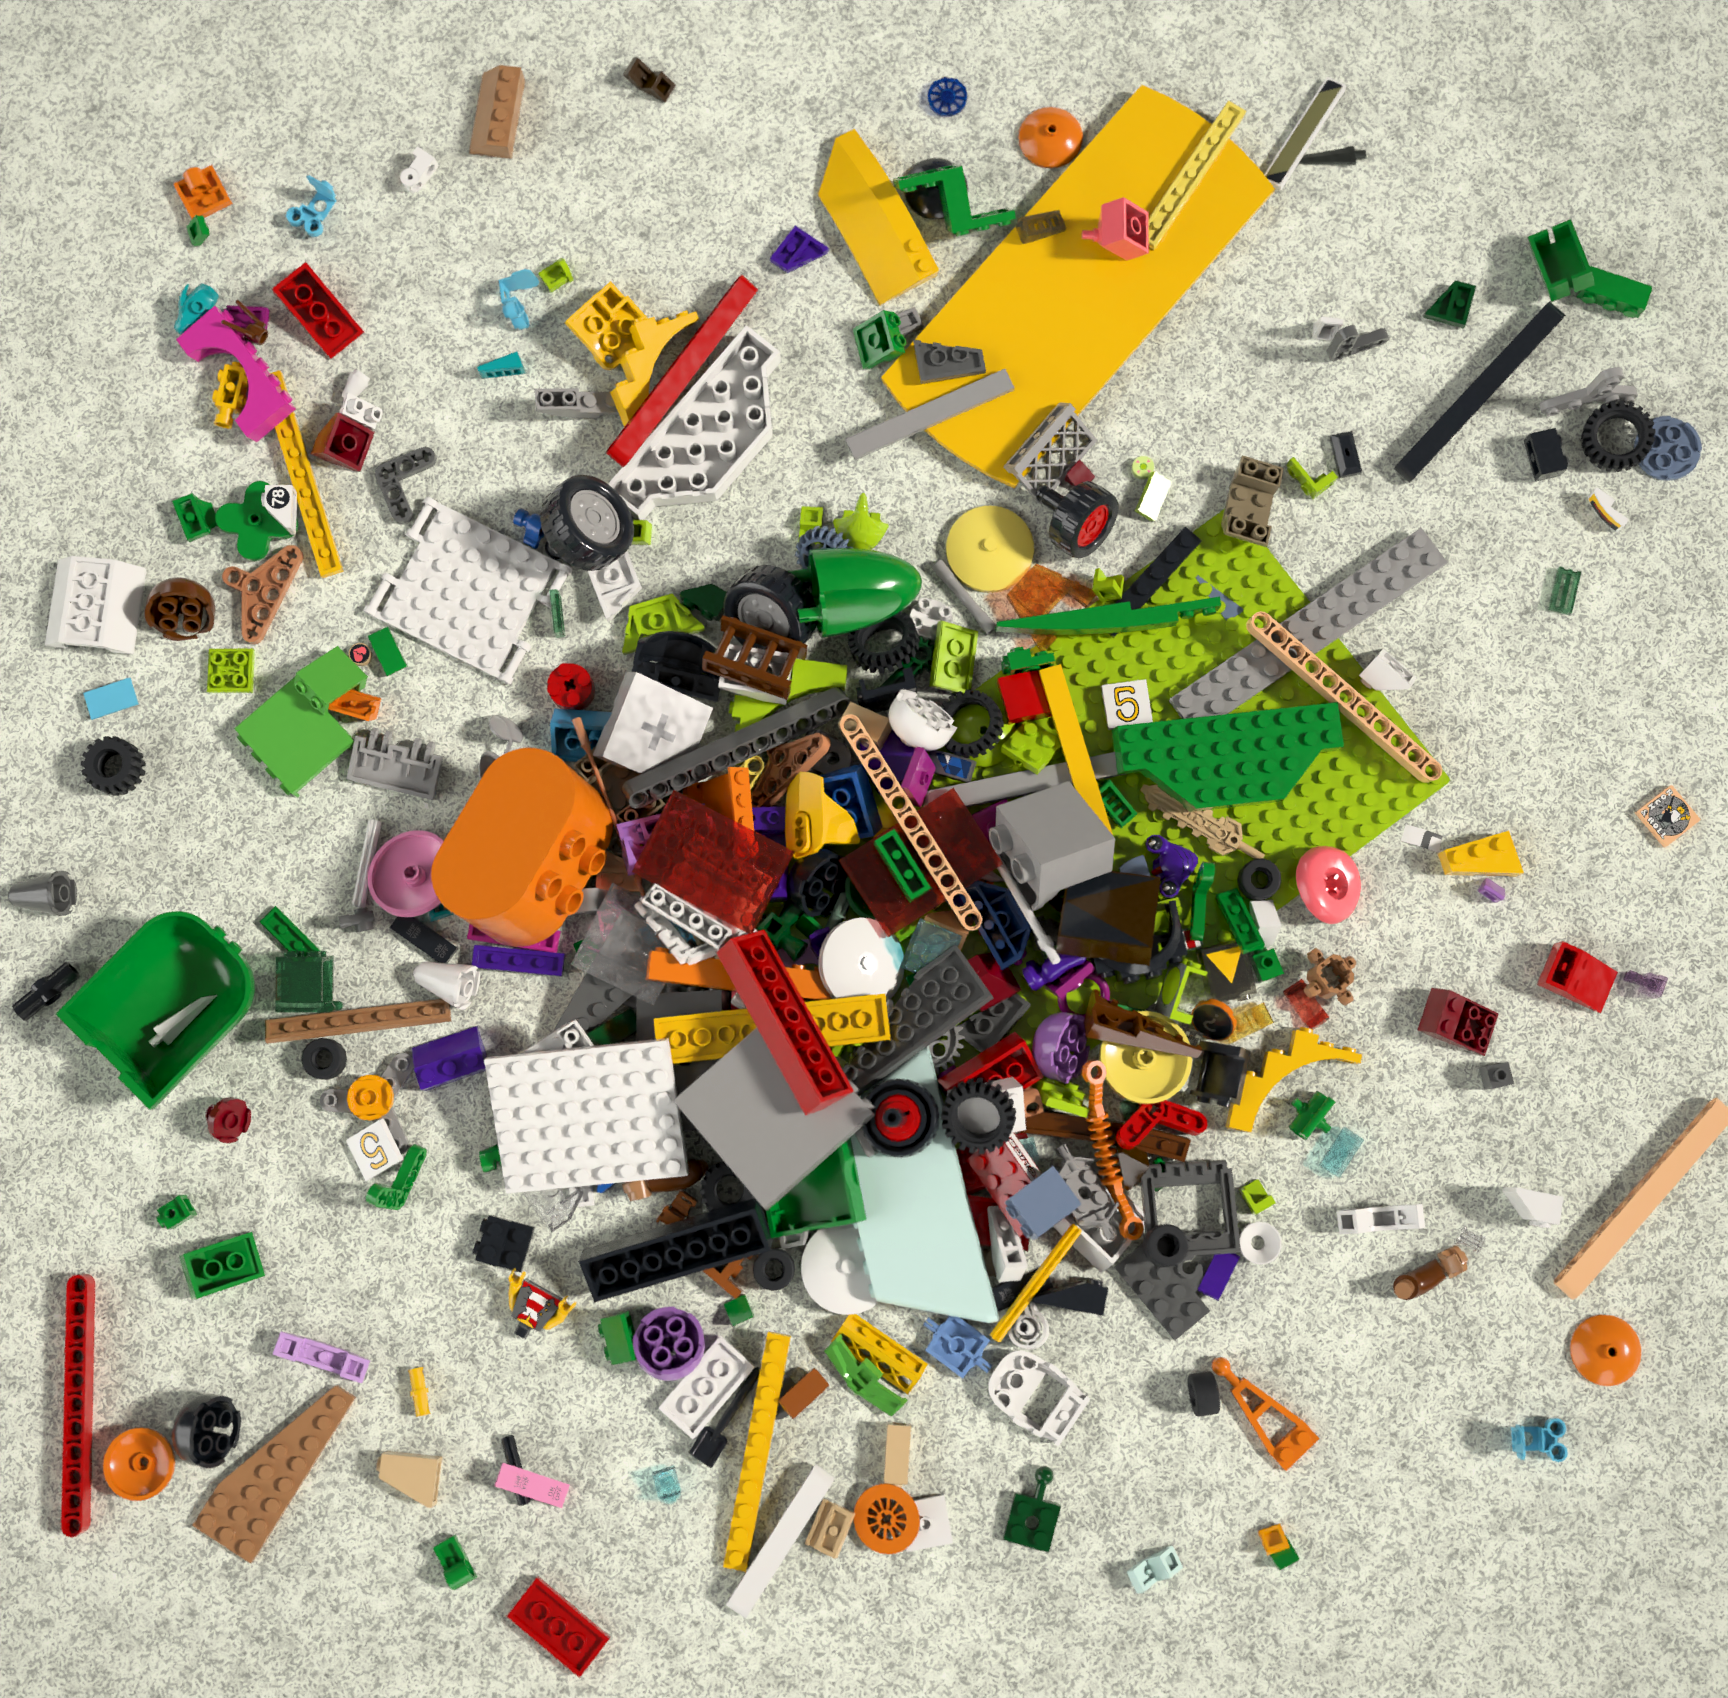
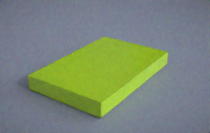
[929,621,979,694]

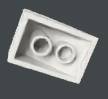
[718,644,792,705]
[947,1077,1026,1134]

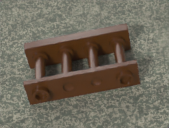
[702,615,808,700]

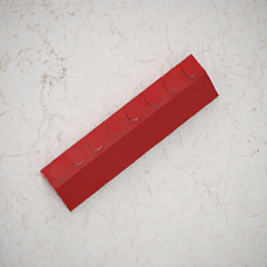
[716,930,854,1116]

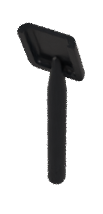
[688,1367,760,1468]

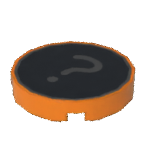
[1191,999,1237,1041]

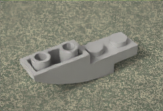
[534,388,620,419]

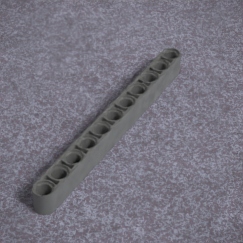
[622,687,852,809]

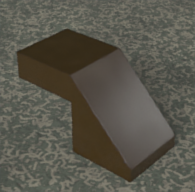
[623,57,676,103]

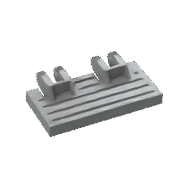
[346,727,444,800]

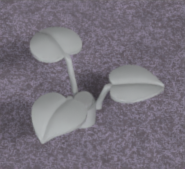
[479,715,523,778]

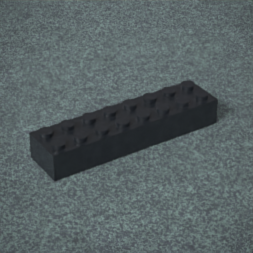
[578,1198,773,1303]

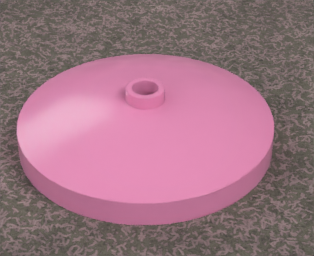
[368,830,444,917]

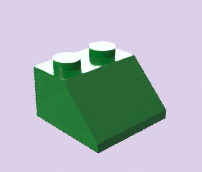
[598,1310,637,1365]

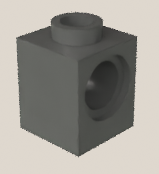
[1479,1062,1514,1090]

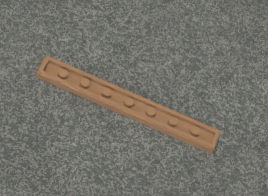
[265,999,452,1044]

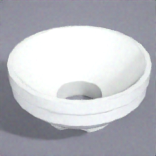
[1239,1222,1282,1265]

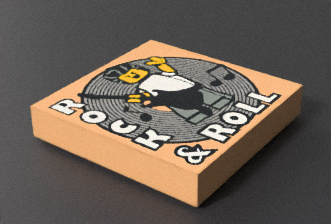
[1635,785,1701,848]

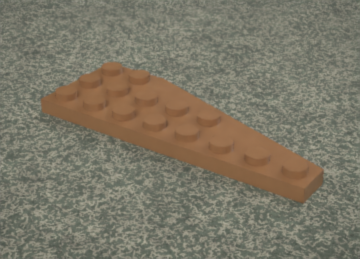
[192,1385,356,1564]

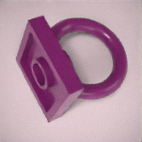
[1044,960,1110,1018]

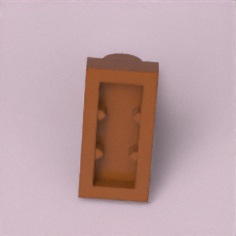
[703,1256,753,1299]

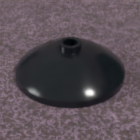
[904,158,968,220]

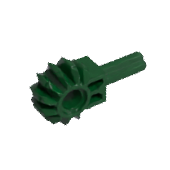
[880,636,934,687]

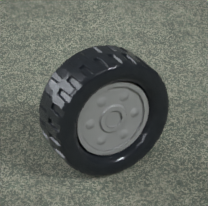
[540,475,634,571]
[723,565,818,652]

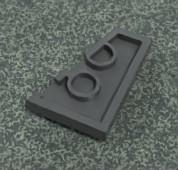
[913,340,986,384]
[956,994,1031,1053]

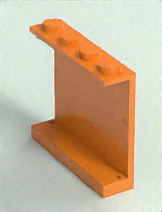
[683,767,757,861]

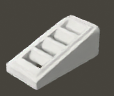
[1312,317,1343,341]

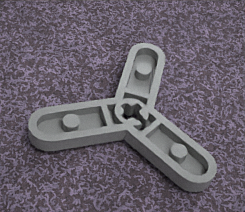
[1540,367,1638,417]
[320,1053,414,1155]

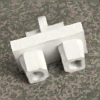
[339,393,383,429]

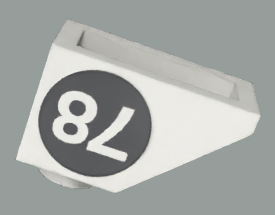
[261,485,297,535]

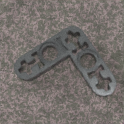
[1327,325,1390,361]
[375,447,437,524]

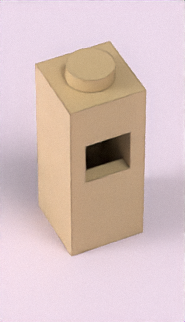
[884,1422,911,1488]

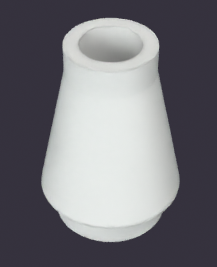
[341,369,370,398]

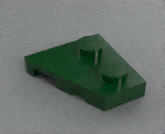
[1423,280,1476,329]

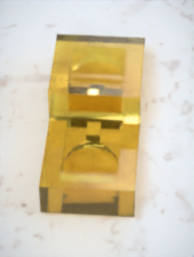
[1227,1002,1274,1044]

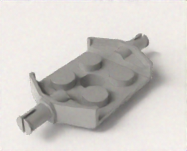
[1057,1144,1119,1240]

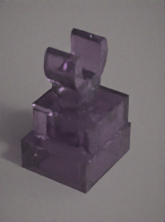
[1623,970,1668,999]

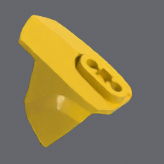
[785,772,860,859]

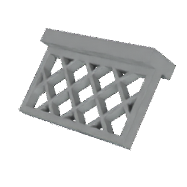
[1004,402,1097,504]

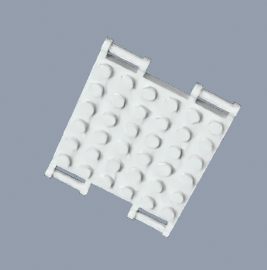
[363,497,573,685]

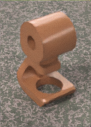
[1023,1086,1044,1118]

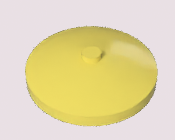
[946,506,1034,593]
[1099,1011,1192,1104]

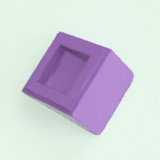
[1478,878,1505,903]

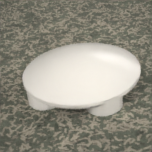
[909,598,953,640]

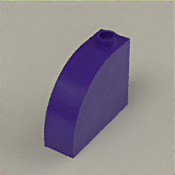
[860,729,915,801]

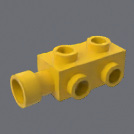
[212,361,249,429]

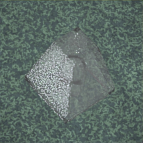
[522,1186,584,1233]

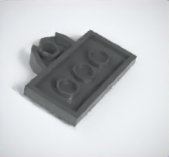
[1114,1243,1210,1340]

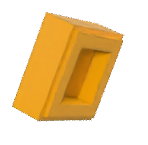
[1258,1523,1289,1556]

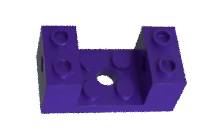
[745,807,789,903]

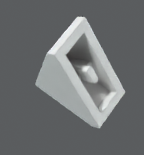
[1249,899,1281,945]

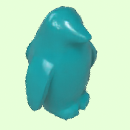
[174,283,222,335]

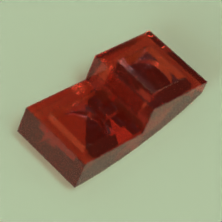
[1283,979,1329,1030]

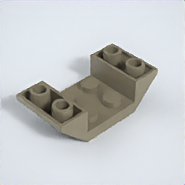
[1221,455,1284,547]
[573,746,665,823]

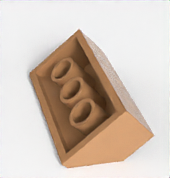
[469,65,525,159]

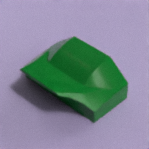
[172,493,217,542]

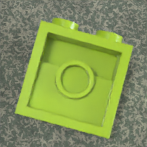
[1032,1077,1090,1118]

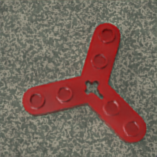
[1116,1100,1208,1150]

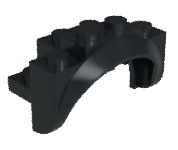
[632,631,720,702]

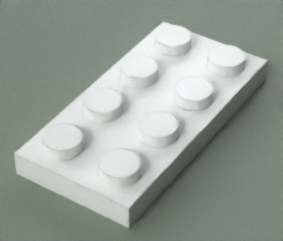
[658,1335,755,1439]

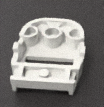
[989,1351,1090,1447]

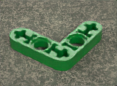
[1190,862,1215,941]
[366,1144,427,1210]

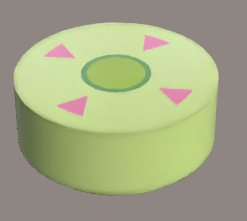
[1132,456,1154,479]

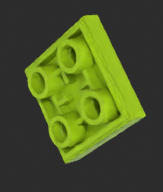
[207,648,255,693]

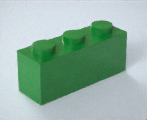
[1576,266,1653,318]
[873,829,931,903]

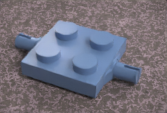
[923,1316,992,1379]

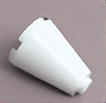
[413,962,480,1010]

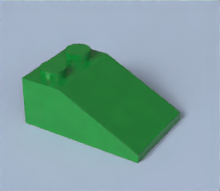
[179,1232,265,1300]

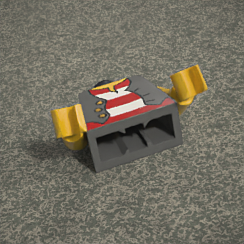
[508,1268,577,1339]

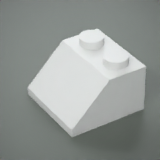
[1503,1187,1564,1228]

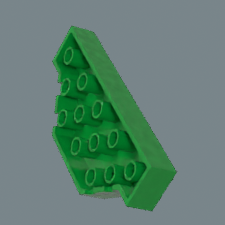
[1112,702,1344,812]

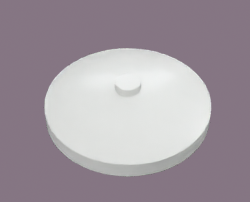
[818,918,905,1002]
[801,1224,878,1315]

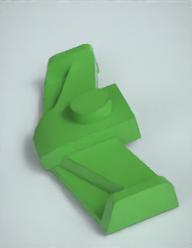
[824,1334,908,1417]

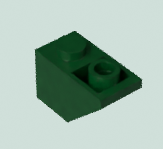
[679,583,726,622]

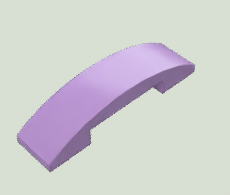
[272,1331,371,1383]

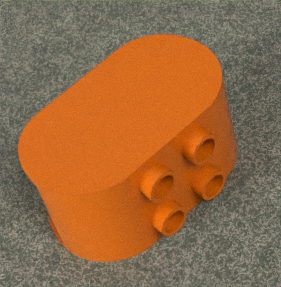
[431,748,613,947]

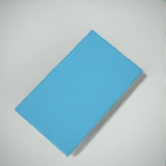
[83,678,139,720]

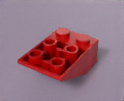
[1537,941,1618,1013]

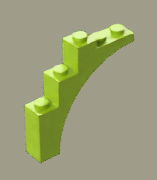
[729,659,848,766]

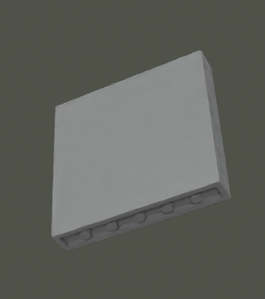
[673,1028,875,1210]

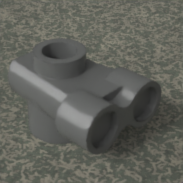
[338,907,375,933]

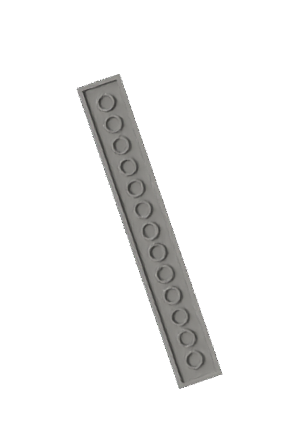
[1169,527,1448,719]

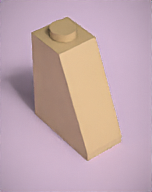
[376,1451,442,1508]

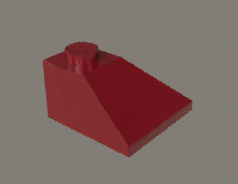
[311,412,375,472]
[967,953,1022,1012]

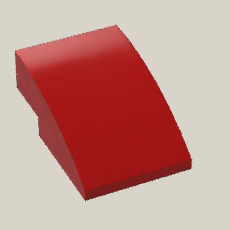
[997,670,1052,725]

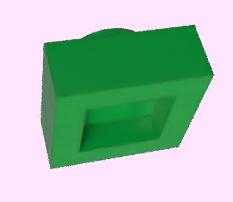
[186,215,210,246]

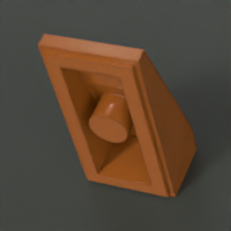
[778,1368,829,1419]

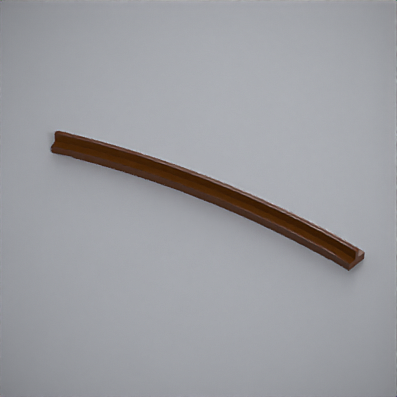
[1018,1108,1191,1162]

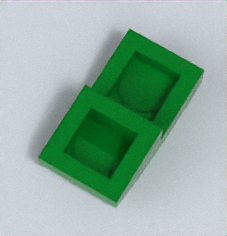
[368,626,408,676]

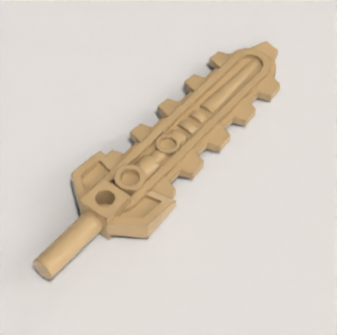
[1140,784,1265,859]

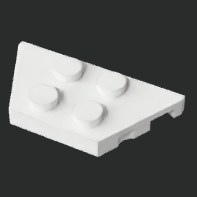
[588,551,642,622]

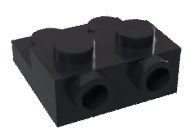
[473,1215,535,1273]

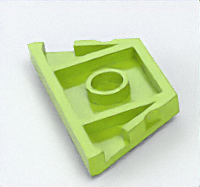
[622,593,705,655]

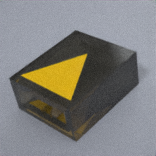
[1195,940,1257,1005]

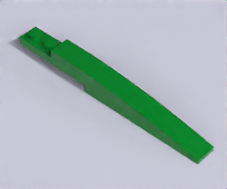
[995,597,1221,635]

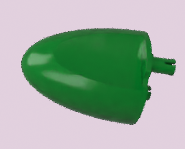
[787,548,922,638]

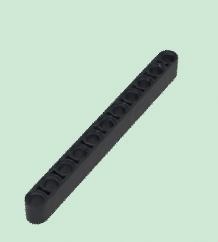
[1393,301,1566,483]

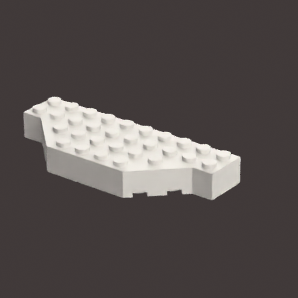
[608,325,781,520]

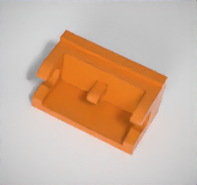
[328,689,382,721]

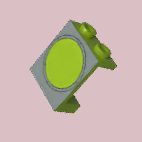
[1154,957,1208,1024]

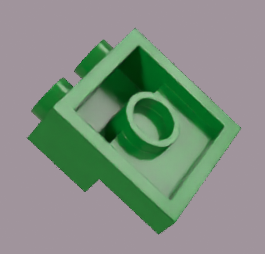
[852,310,906,370]
[1001,647,1055,676]

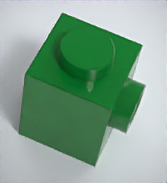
[1249,946,1284,983]

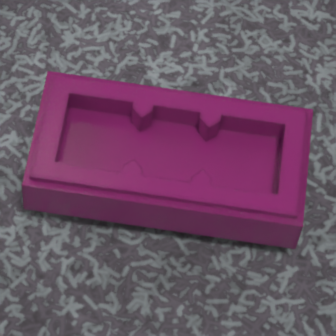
[226,305,270,330]

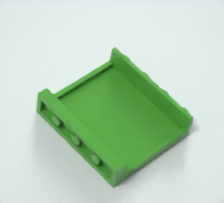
[234,677,354,797]

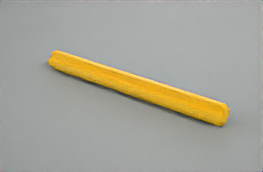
[990,1224,1082,1342]

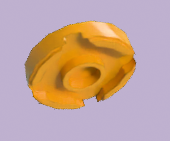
[347,1074,394,1121]

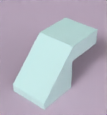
[1127,1545,1183,1594]

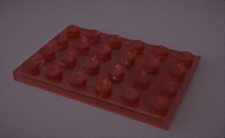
[838,788,1003,938]
[632,790,794,934]

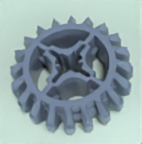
[795,525,853,569]

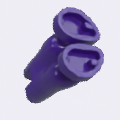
[1022,954,1087,991]

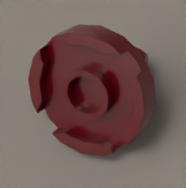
[205,1097,251,1144]

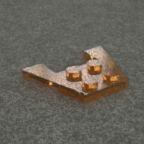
[1007,564,1097,652]

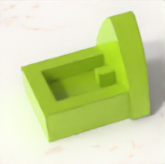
[538,258,574,293]

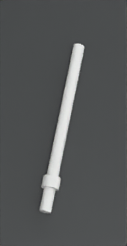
[990,851,1061,965]

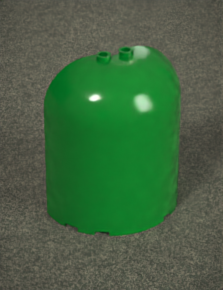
[56,911,255,1110]

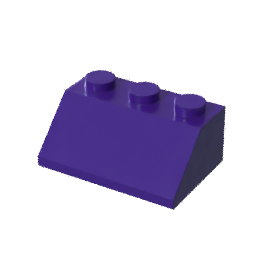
[412,1026,487,1091]

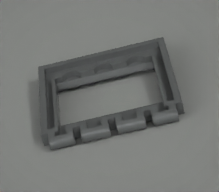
[1140,1160,1241,1256]

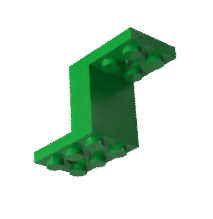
[893,164,1016,236]

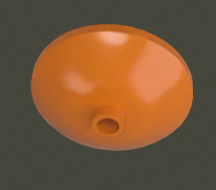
[1019,107,1083,168]
[1570,1314,1641,1386]
[103,1427,175,1501]

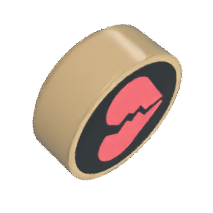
[349,643,373,666]

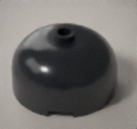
[787,849,852,917]
[172,1394,241,1469]

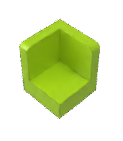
[1092,568,1124,602]
[1238,1179,1276,1215]

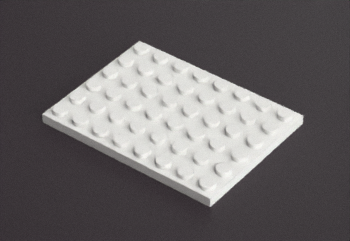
[484,1038,689,1194]

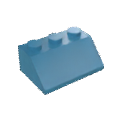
[550,708,612,762]

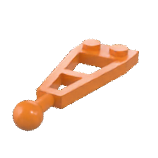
[1212,1357,1320,1471]

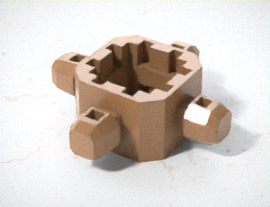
[1304,948,1356,1006]

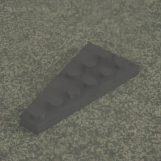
[553,913,655,1034]

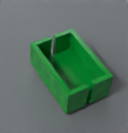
[1528,219,1595,302]

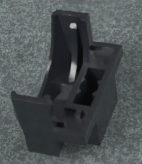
[1088,900,1188,985]

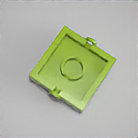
[1001,720,1062,775]

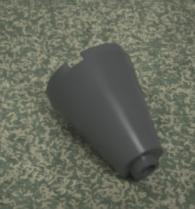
[8,871,77,916]

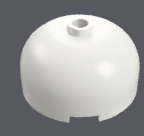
[889,690,957,751]

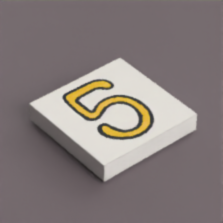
[1101,679,1153,730]
[346,1119,404,1181]

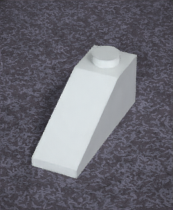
[987,1206,1028,1282]

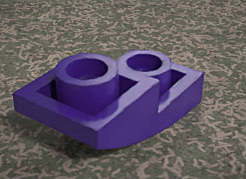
[1197,1253,1240,1301]

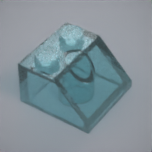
[900,918,963,974]

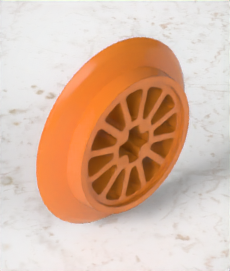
[853,1484,920,1554]

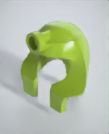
[833,493,889,550]

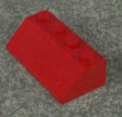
[937,1032,1044,1097]

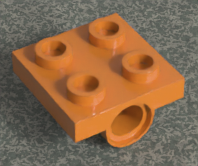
[173,165,233,219]

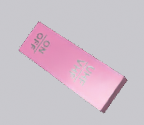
[494,1462,570,1508]

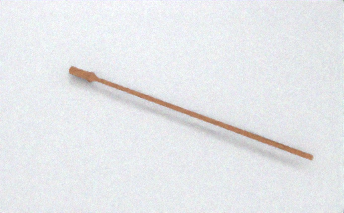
[572,717,666,948]

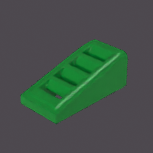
[1098,780,1138,828]

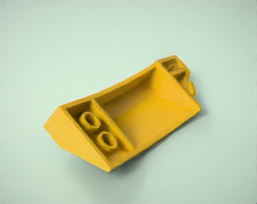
[818,128,939,305]

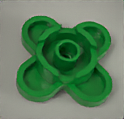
[215,481,298,562]

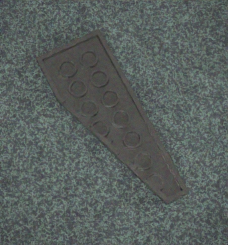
[842,944,994,1096]

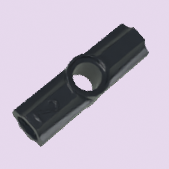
[12,962,80,1021]

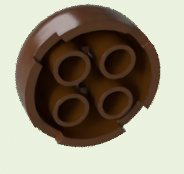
[145,577,216,641]

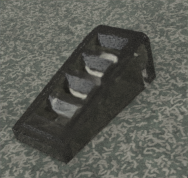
[1016,210,1066,244]

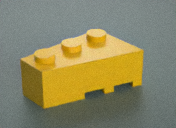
[1438,830,1524,877]

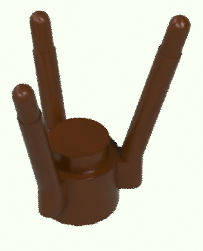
[221,300,268,346]

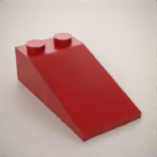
[272,262,364,359]

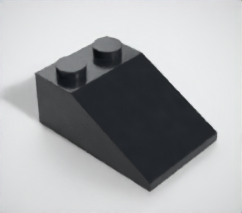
[1031,1277,1108,1316]

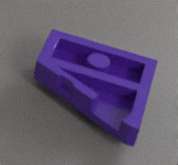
[770,225,829,274]

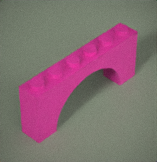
[176,306,296,442]

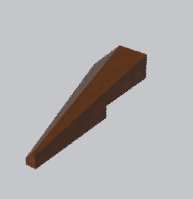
[1084,989,1202,1058]

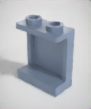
[1005,1166,1082,1241]

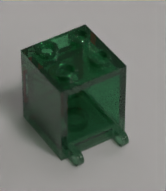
[275,951,343,1013]

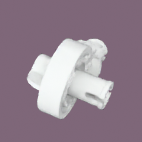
[1008,1302,1049,1350]

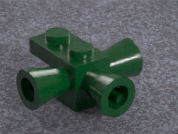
[749,900,808,962]

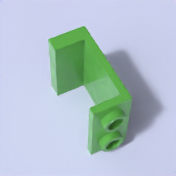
[294,646,368,715]

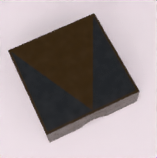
[1057,871,1160,966]

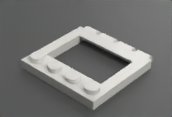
[635,895,757,965]

